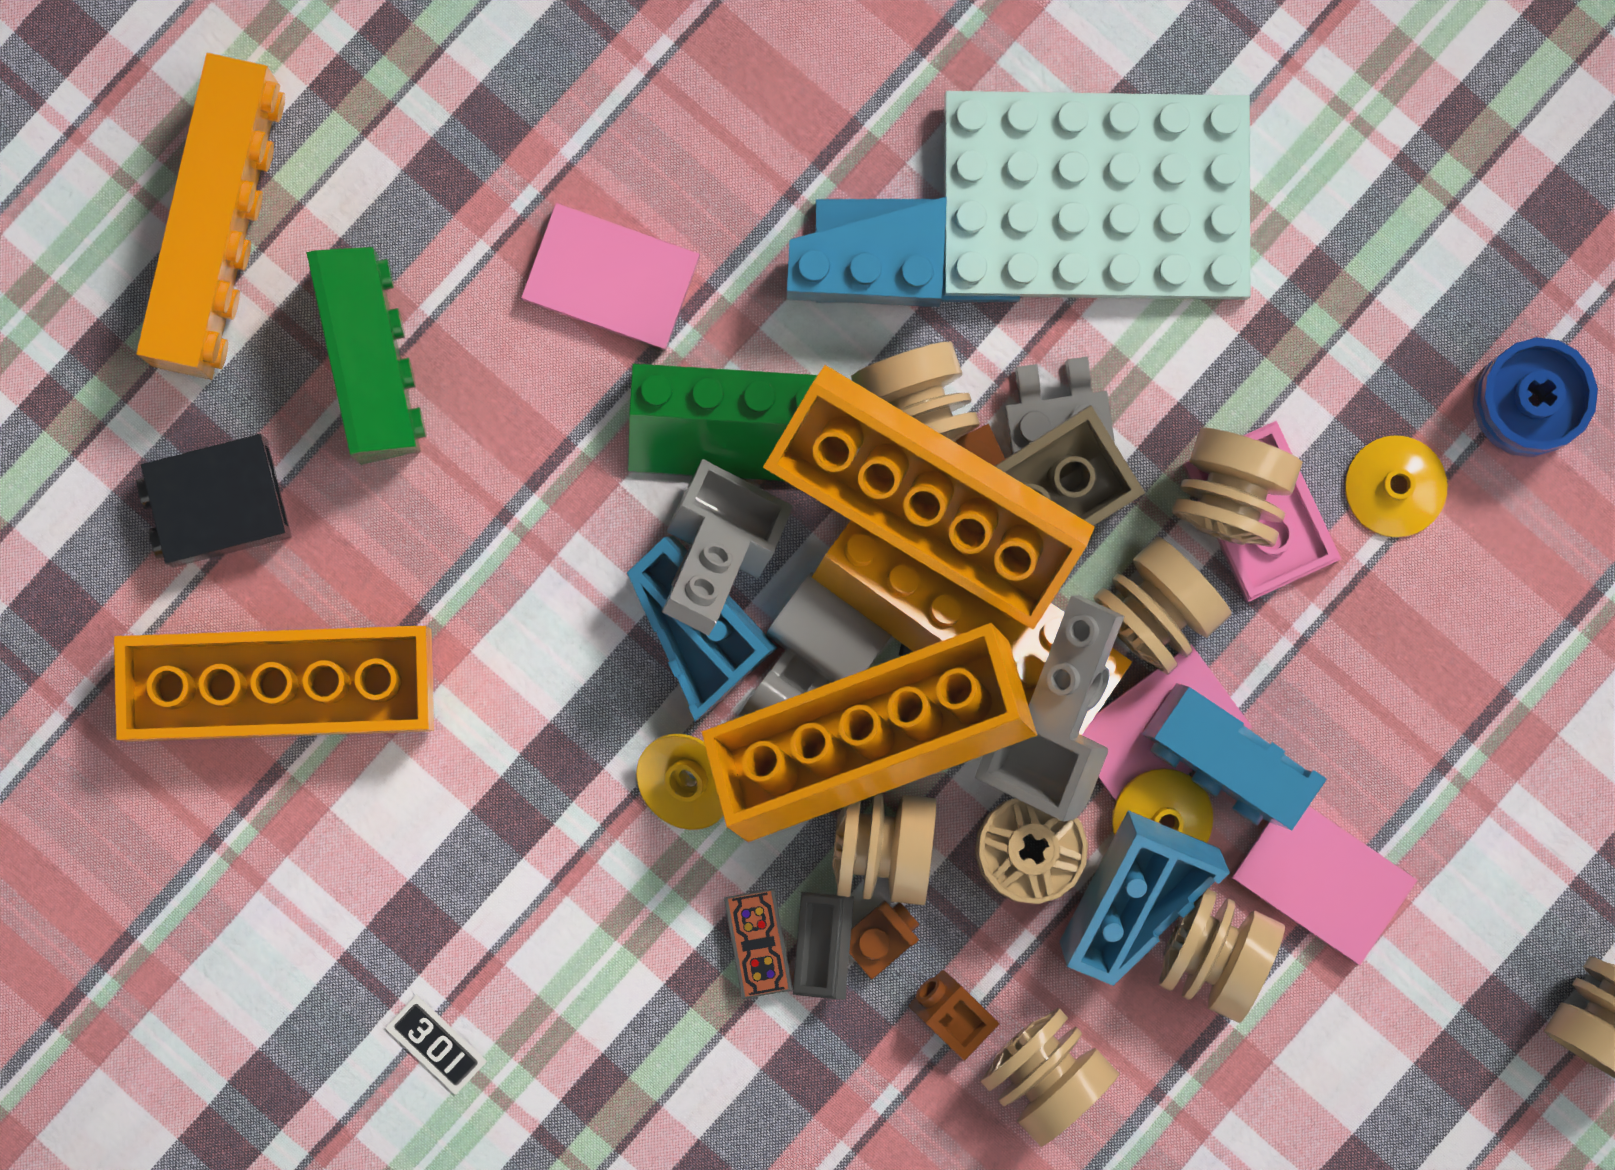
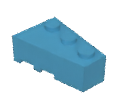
[787,196,947,307]
[627,536,778,722]
[1142,683,1327,831]
[1059,810,1230,986]

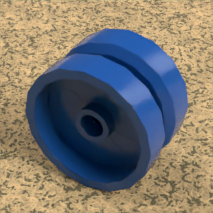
[1473,337,1598,457]

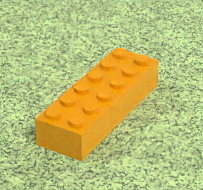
[136,53,285,380]
[763,365,1095,630]
[812,521,1132,735]
[701,623,1037,842]
[114,626,434,742]

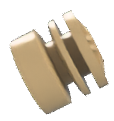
[851,342,980,442]
[1172,428,1303,547]
[1094,536,1232,675]
[832,793,936,905]
[975,798,1088,904]
[1158,889,1285,1023]
[1544,956,1615,1078]
[980,1008,1119,1147]

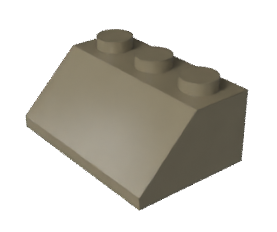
[995,405,1145,526]

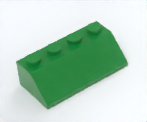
[306,247,427,465]
[628,364,817,482]

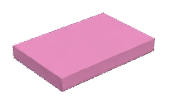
[521,203,700,351]
[1182,421,1341,603]
[1082,644,1252,802]
[1230,806,1417,965]

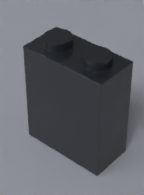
[136,434,292,568]

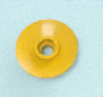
[1345,436,1448,537]
[636,734,724,830]
[1112,768,1213,843]

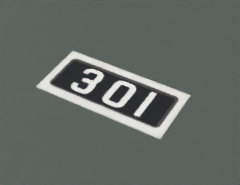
[385,994,487,1095]

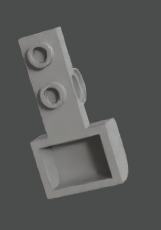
[662,459,793,636]
[737,571,892,718]
[975,595,1124,822]

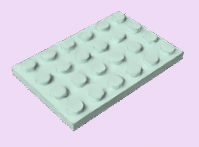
[944,91,1251,300]

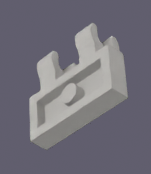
[1005,356,1115,454]

